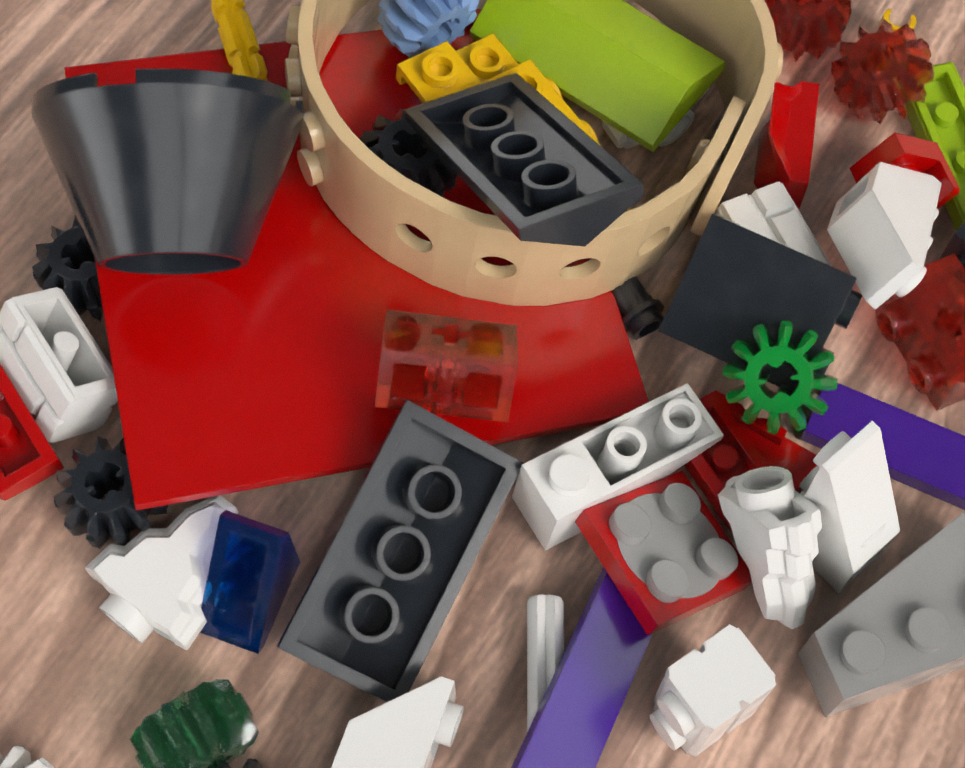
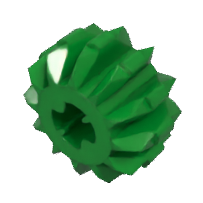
[722,320,838,434]

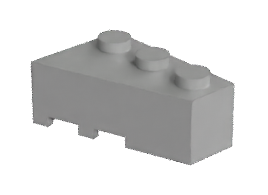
[798,511,965,717]

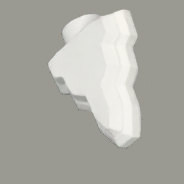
[718,466,822,629]
[85,495,238,650]

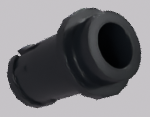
[611,276,664,340]

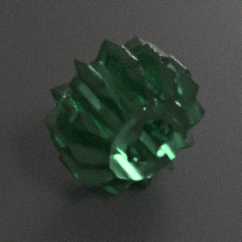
[130,679,259,768]

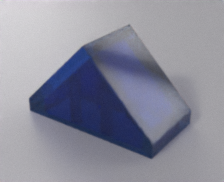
[200,510,300,654]

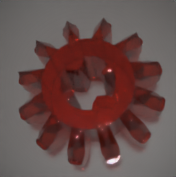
[764,0,852,62]
[831,19,935,125]

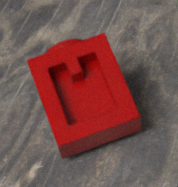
[849,132,960,209]

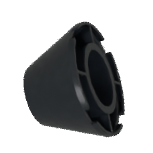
[31,69,304,275]

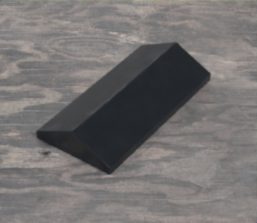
[404,73,644,247]
[277,400,524,702]

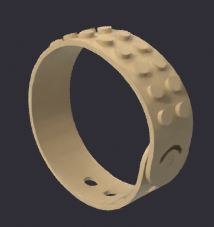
[285,0,783,306]

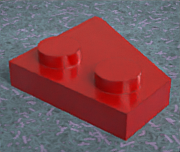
[684,390,817,534]

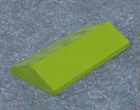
[470,0,726,152]

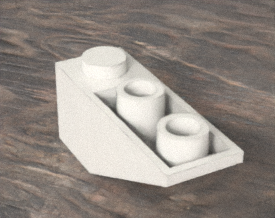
[512,383,724,551]
[799,421,900,593]

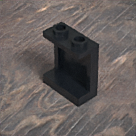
[658,214,863,390]

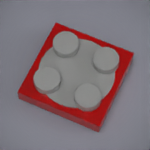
[575,470,752,636]

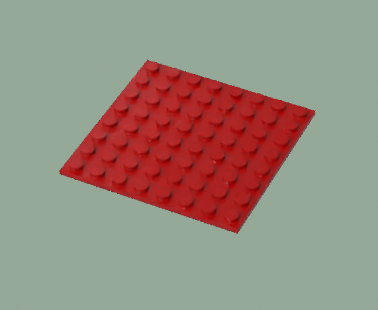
[64,28,649,511]

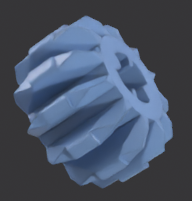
[377,0,480,58]

